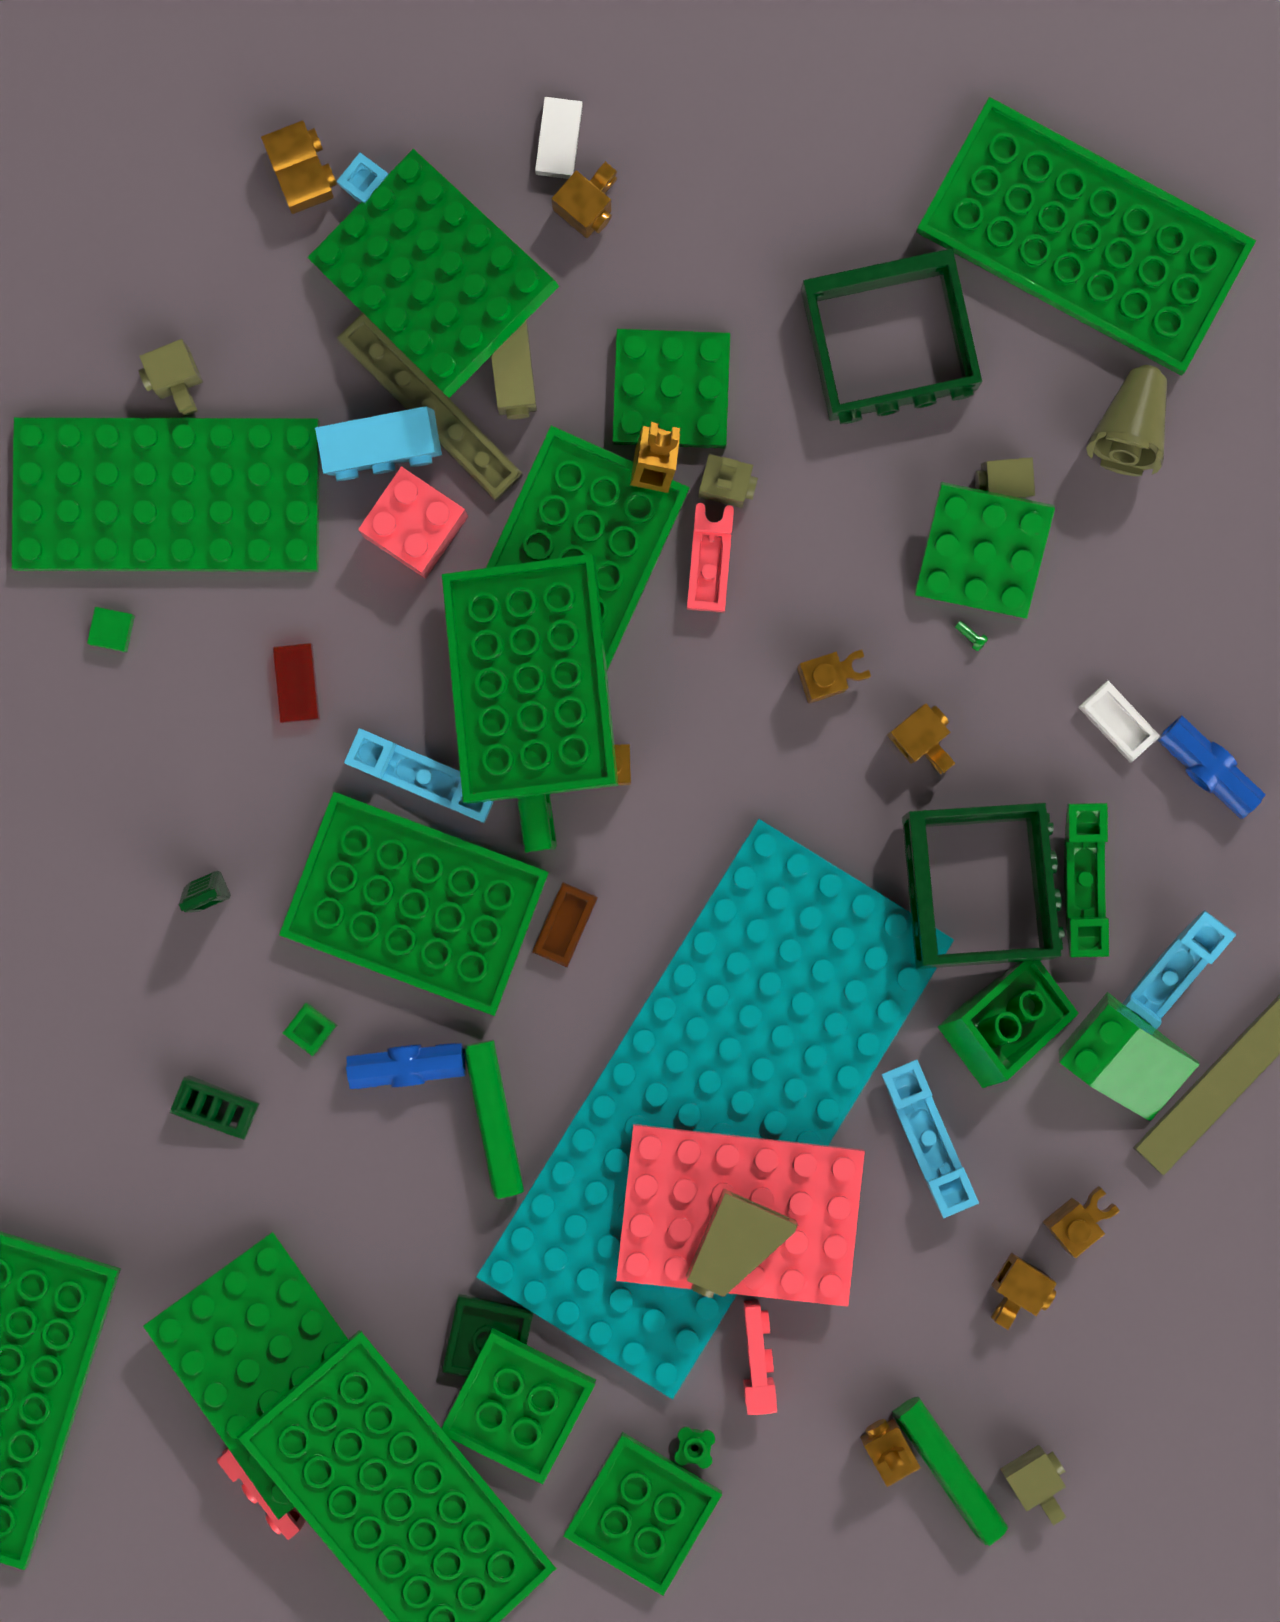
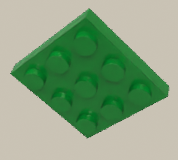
[613,329,730,449]
[915,482,1055,619]
[441,1328,596,1485]
[563,1432,722,1596]

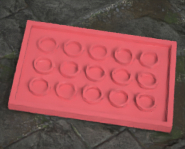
[616,1124,865,1307]

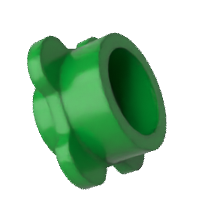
[674,1426,715,1469]

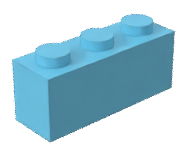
[315,406,442,481]

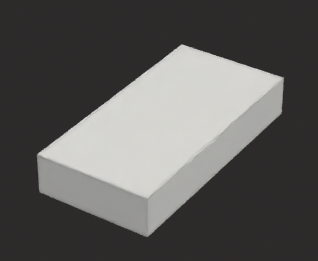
[535,97,583,179]
[1078,681,1160,762]

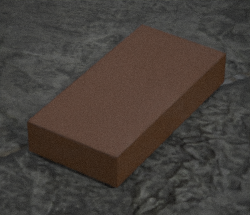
[532,882,598,967]

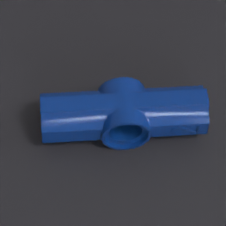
[1157,716,1266,819]
[346,1043,466,1089]

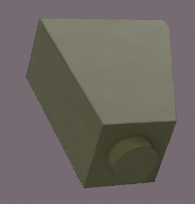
[491,320,537,419]
[686,1189,798,1298]

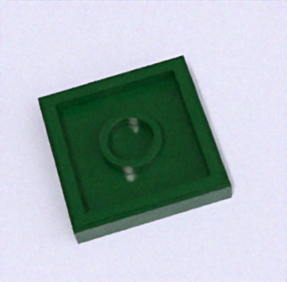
[442,1294,533,1377]

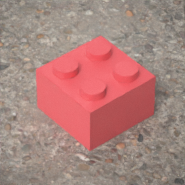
[358,466,468,579]

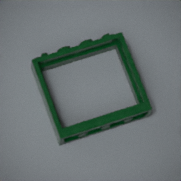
[801,248,982,424]
[902,803,1065,969]

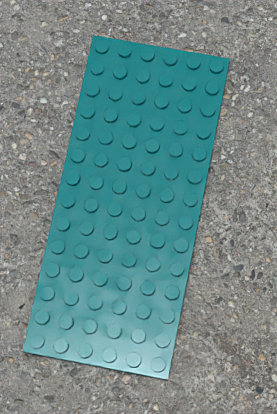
[476,819,954,1400]

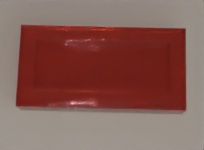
[273,643,320,724]

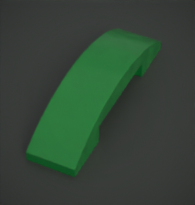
[1064,803,1109,958]

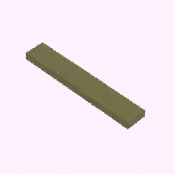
[337,313,523,502]
[1133,994,1280,1176]

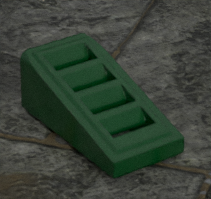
[179,871,231,912]
[170,1075,260,1140]

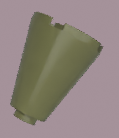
[1086,365,1167,476]

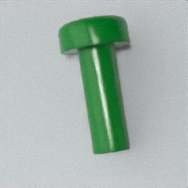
[955,620,988,651]

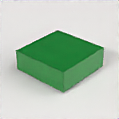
[87,607,135,653]
[282,1002,337,1057]

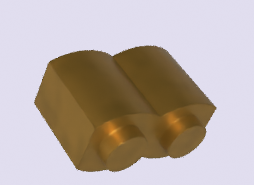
[261,120,337,214]

